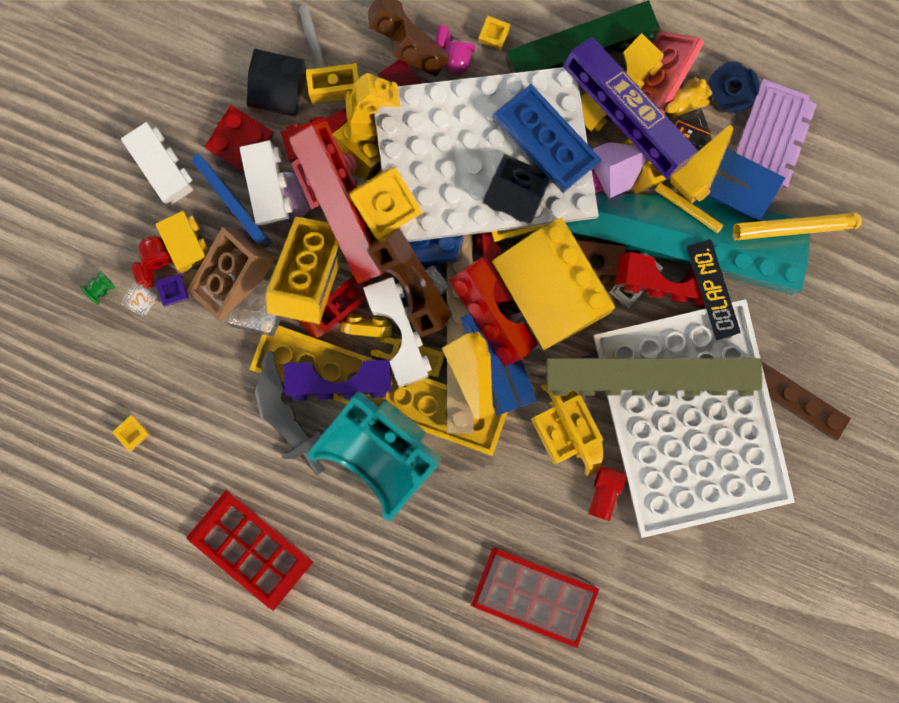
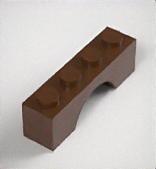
[367,227,452,337]

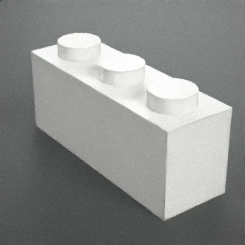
[121,122,194,207]
[239,140,293,226]

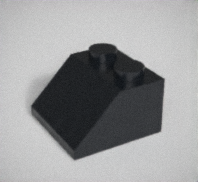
[247,49,307,117]
[482,154,550,225]

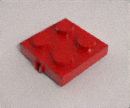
[204,104,275,173]

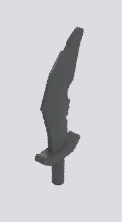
[255,351,325,475]

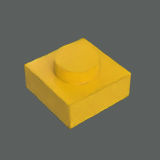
[478,16,511,51]
[112,415,151,451]

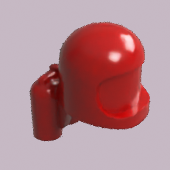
[131,236,173,289]

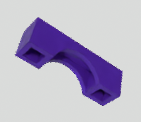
[284,360,392,401]

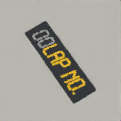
[687,239,741,340]

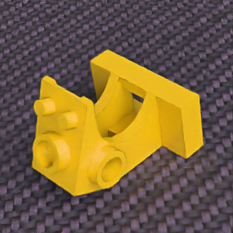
[345,73,400,141]

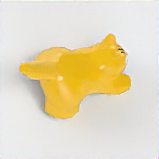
[665,77,712,122]

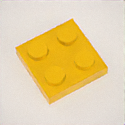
[349,166,423,240]

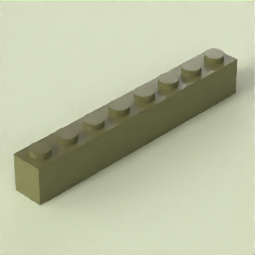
[546,358,762,396]

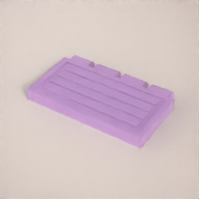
[735,79,817,189]

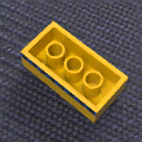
[266,216,343,324]

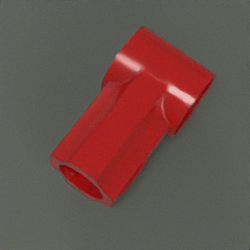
[588,465,626,521]

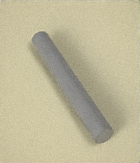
[298,5,326,68]

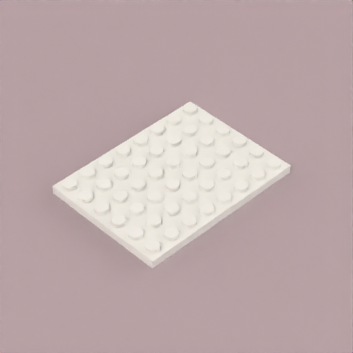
[374,67,599,242]
[593,299,795,538]

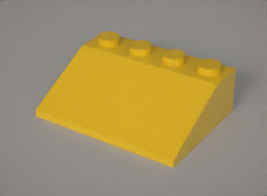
[492,217,615,351]

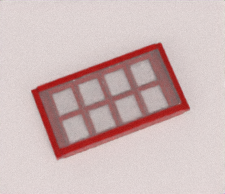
[186,489,314,611]
[470,547,599,648]

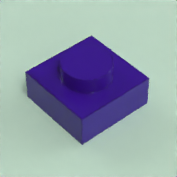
[155,274,189,307]

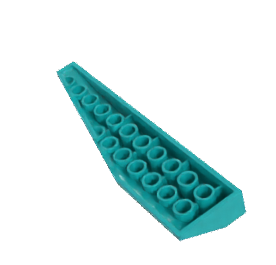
[544,193,810,295]

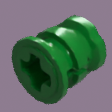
[80,271,116,305]

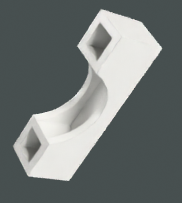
[363,277,432,388]

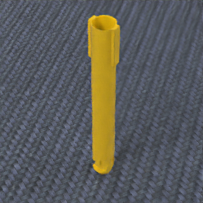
[732,213,862,240]

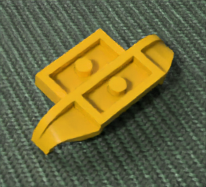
[531,382,603,476]

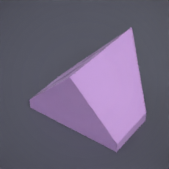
[592,142,647,199]

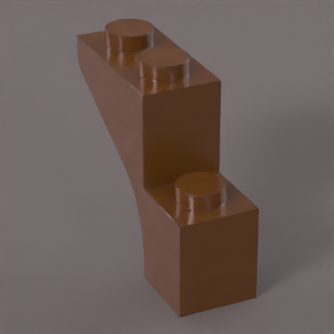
[368,0,450,77]

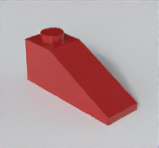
[299,276,375,339]

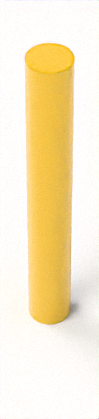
[655,183,723,233]

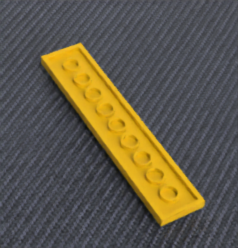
[249,322,508,456]

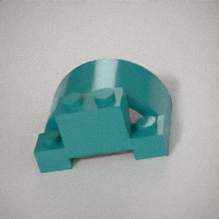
[307,391,441,521]

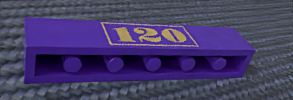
[563,37,698,179]

